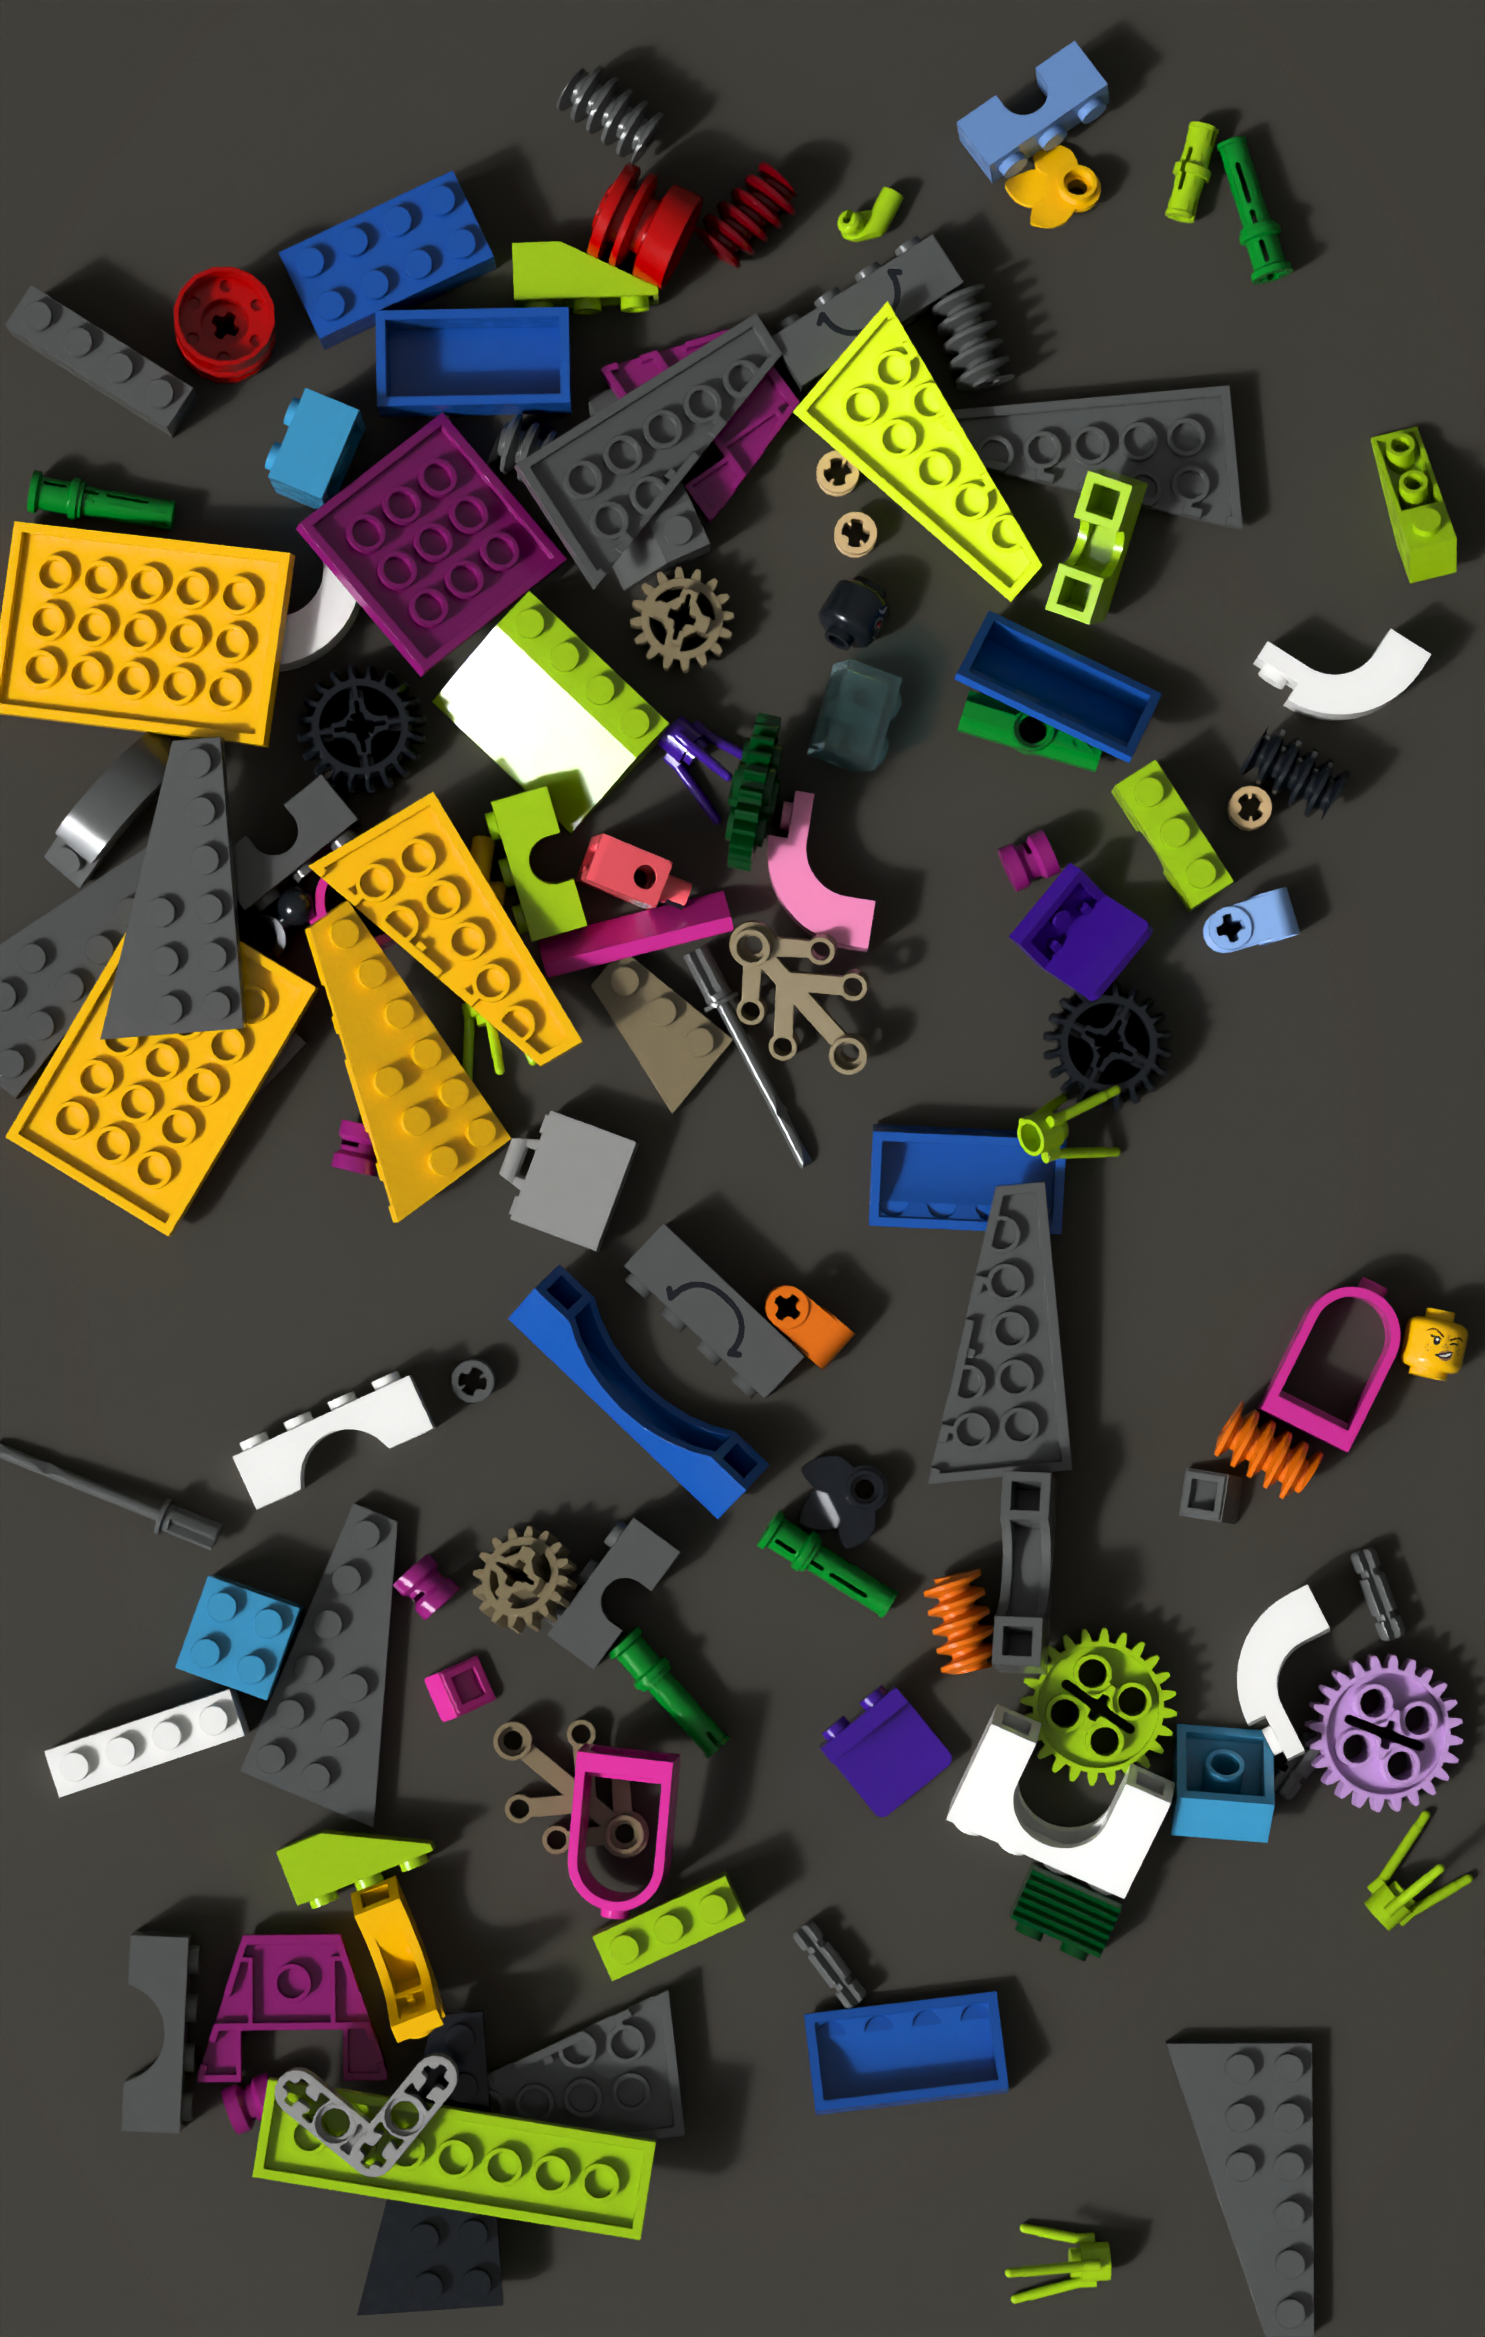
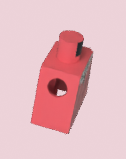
[575,833,692,910]

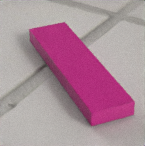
[538,891,734,977]

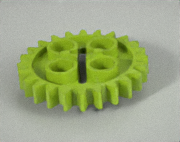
[1019,1627,1177,1786]

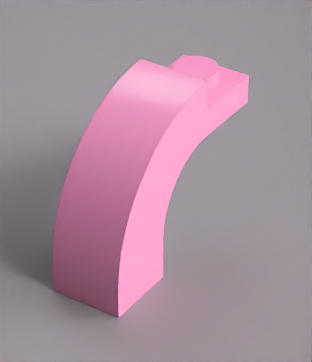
[767,791,876,953]

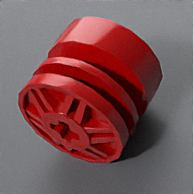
[587,162,704,290]
[174,267,276,384]

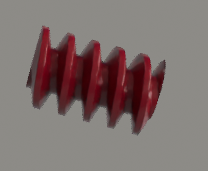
[693,161,797,269]

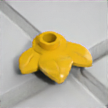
[1005,145,1101,229]

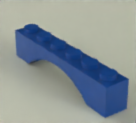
[508,1264,770,1519]

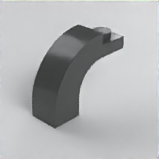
[44,732,173,888]

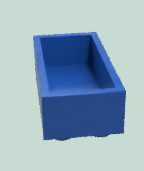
[279,170,497,350]
[375,307,572,417]

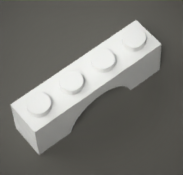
[233,1371,436,1510]
[44,1688,250,1798]

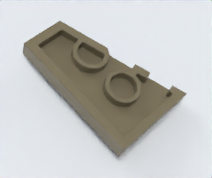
[591,957,733,1115]

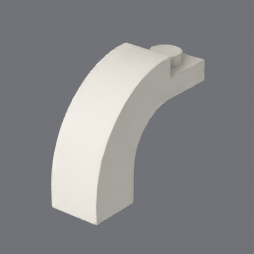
[279,562,361,672]
[1253,629,1431,721]
[1237,1584,1330,1761]

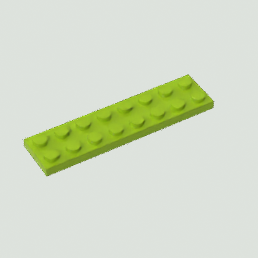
[252,2077,657,2240]

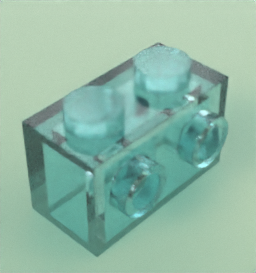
[807,659,903,773]

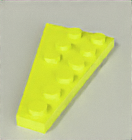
[793,301,1042,602]

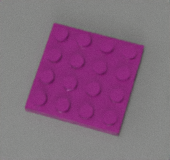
[296,412,567,677]

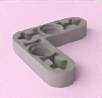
[275,2053,459,2177]

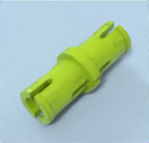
[1165,121,1219,223]

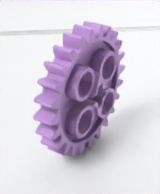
[1304,1653,1463,1812]

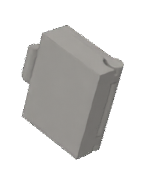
[499,1111,639,1252]

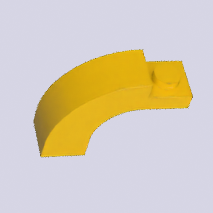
[350,1875,446,2043]

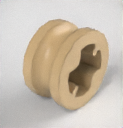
[816,451,859,497]
[834,512,877,558]
[1227,786,1272,831]

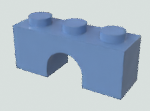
[957,40,1109,183]

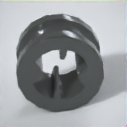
[451,1358,496,1403]

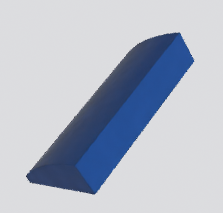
[954,610,1162,763]
[869,1124,1067,1234]
[804,1991,1009,2115]

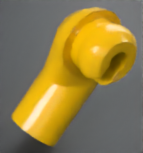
[470,836,506,906]

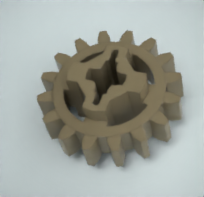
[630,567,734,674]
[472,1526,577,1634]

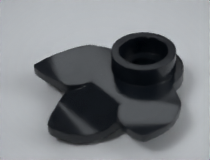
[800,1456,889,1549]

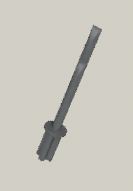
[683,944,812,1169]
[0,1443,223,1551]

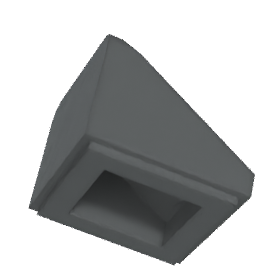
[1179,1468,1244,1524]

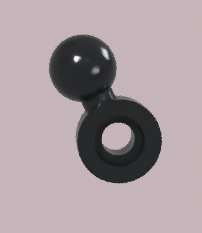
[241,887,316,960]

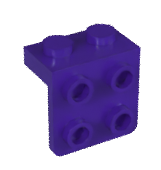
[1009,863,1153,1001]
[819,1684,952,1817]

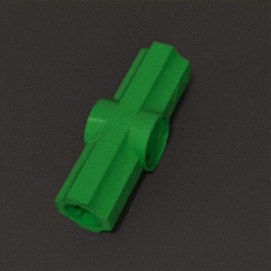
[957,690,1102,773]

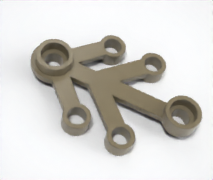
[729,920,870,1075]
[493,1719,649,1858]

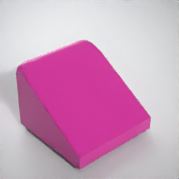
[424,1655,496,1722]

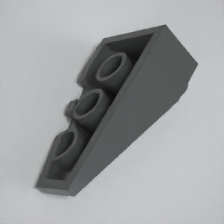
[588,388,711,592]

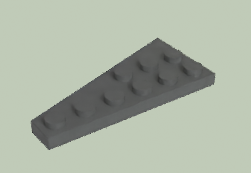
[952,385,1243,531]
[927,1180,1072,1484]
[240,1503,399,1828]
[1165,2041,1314,2337]

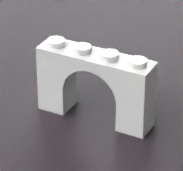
[946,1704,1175,1899]

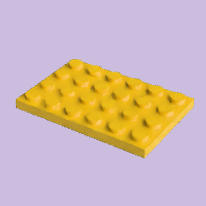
[0,521,295,747]
[5,933,319,1237]

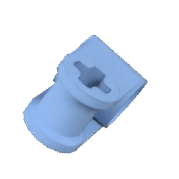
[1203,887,1300,954]

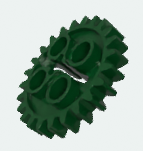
[725,713,784,872]

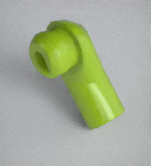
[837,187,904,243]

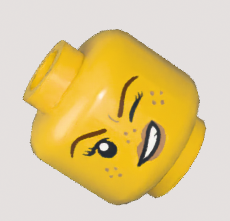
[1400,1308,1468,1381]

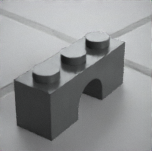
[232,775,361,915]
[546,1516,681,1670]

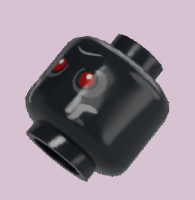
[818,576,890,650]

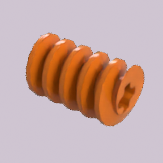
[1214,1401,1324,1500]
[923,1569,994,1675]

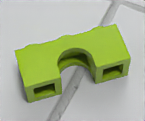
[1045,468,1148,625]
[1111,760,1234,913]
[485,785,587,942]
[592,1871,746,1981]

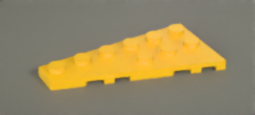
[308,792,583,1067]
[305,901,512,1223]

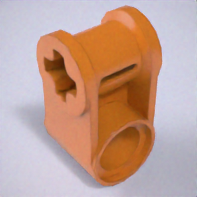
[764,1285,855,1371]

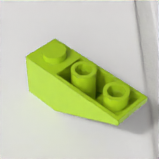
[512,241,659,315]
[1371,426,1457,583]
[276,1829,436,1909]

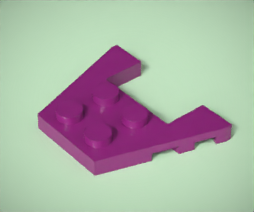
[600,329,800,524]
[197,1932,388,2082]

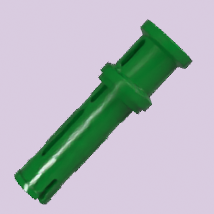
[1217,136,1294,285]
[27,470,176,531]
[756,1509,898,1618]
[606,1625,730,1758]

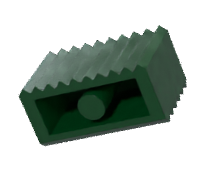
[1009,1862,1123,1961]

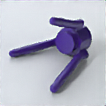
[658,716,779,825]

